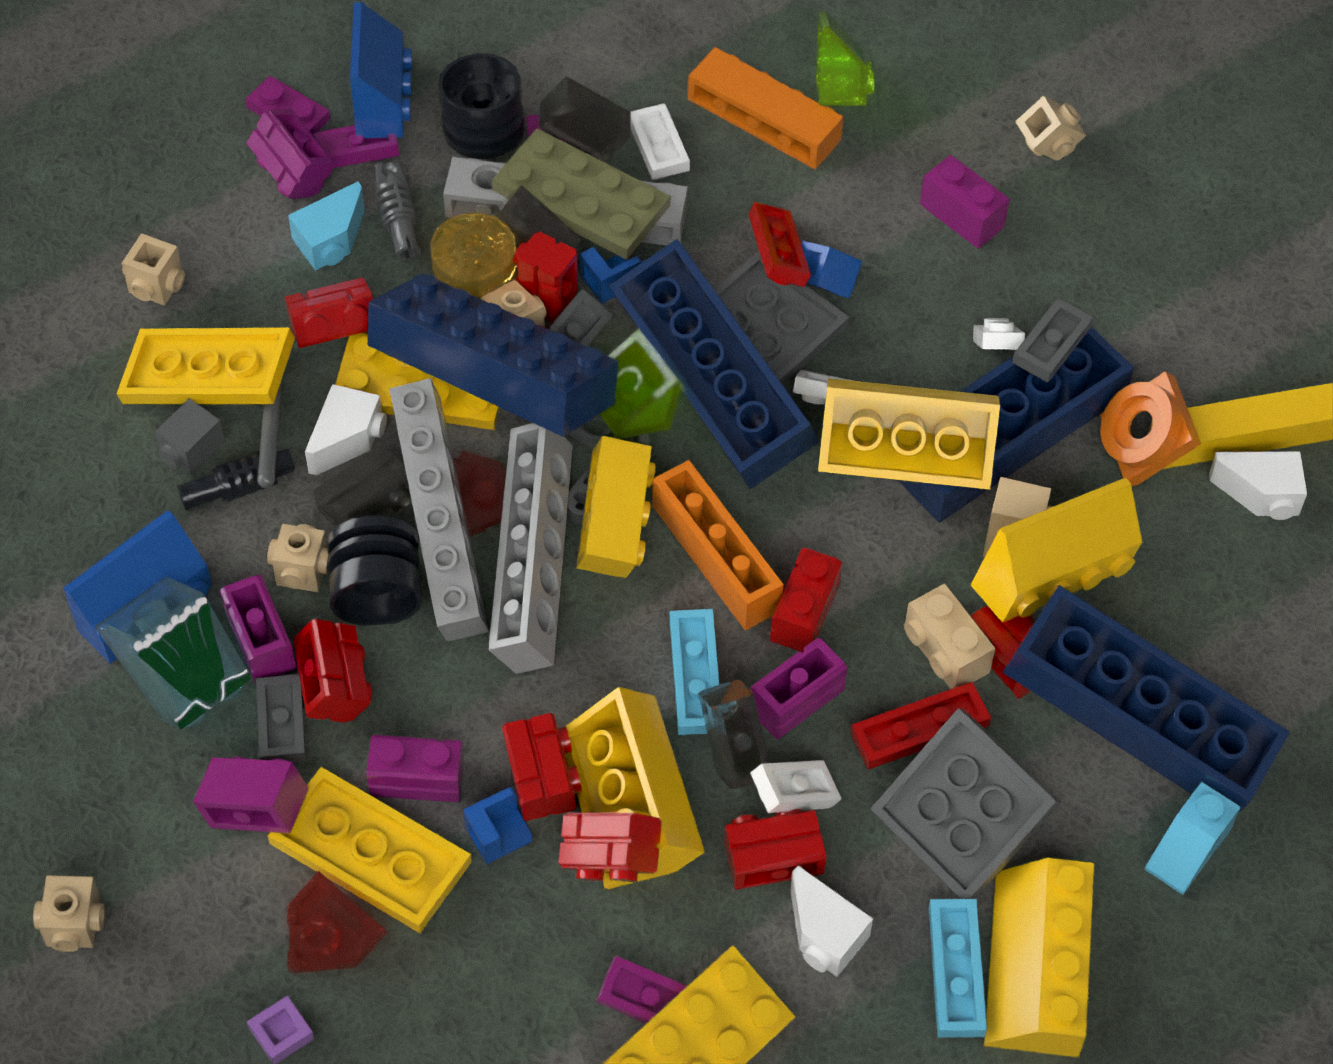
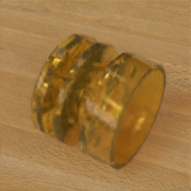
[430,212,517,299]

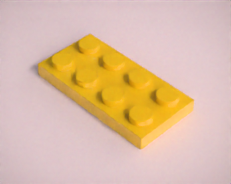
[117,327,295,404]
[335,333,500,430]
[268,767,472,933]
[603,946,795,1064]

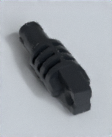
[177,449,295,510]

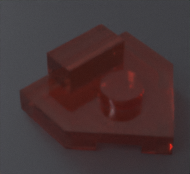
[453,451,506,537]
[287,871,388,973]

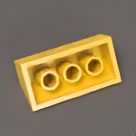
[818,378,1000,490]
[971,477,1142,623]
[565,687,705,889]
[984,858,1094,1057]

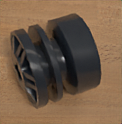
[438,53,525,159]
[327,516,422,626]

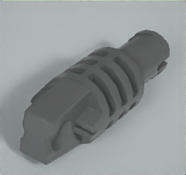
[374,162,421,261]

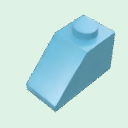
[288,182,365,271]
[1144,782,1241,895]

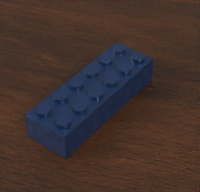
[609,239,819,489]
[367,273,618,437]
[898,327,1134,523]
[1002,585,1290,814]

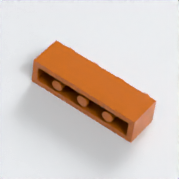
[688,47,844,170]
[652,460,784,631]

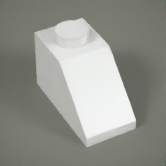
[305,384,387,475]
[1209,451,1307,520]
[790,866,873,977]

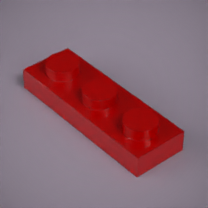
[748,201,811,288]
[850,682,991,770]

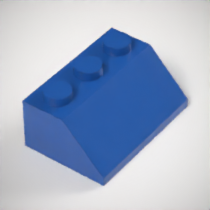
[350,2,412,138]
[63,510,212,664]

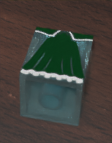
[95,576,252,730]

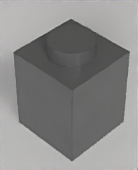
[154,399,225,475]

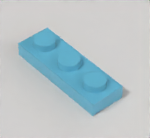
[669,609,723,735]
[929,899,987,1038]

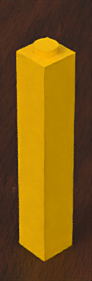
[1148,383,1333,469]

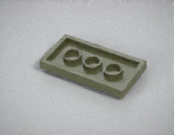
[492,128,671,260]

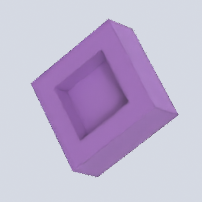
[247,996,314,1064]

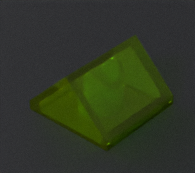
[600,329,682,439]

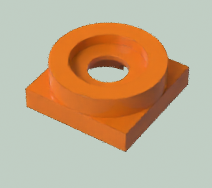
[1100,371,1201,486]

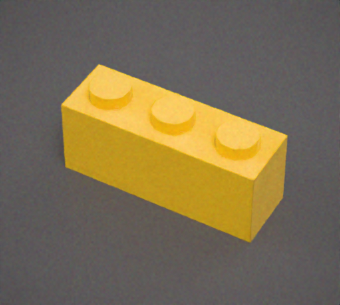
[576,436,655,578]

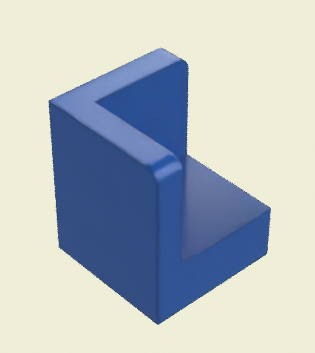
[802,241,862,298]
[580,247,642,304]
[463,787,533,864]

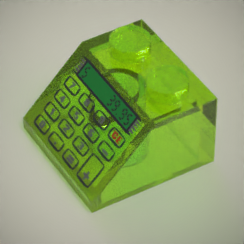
[816,11,875,106]

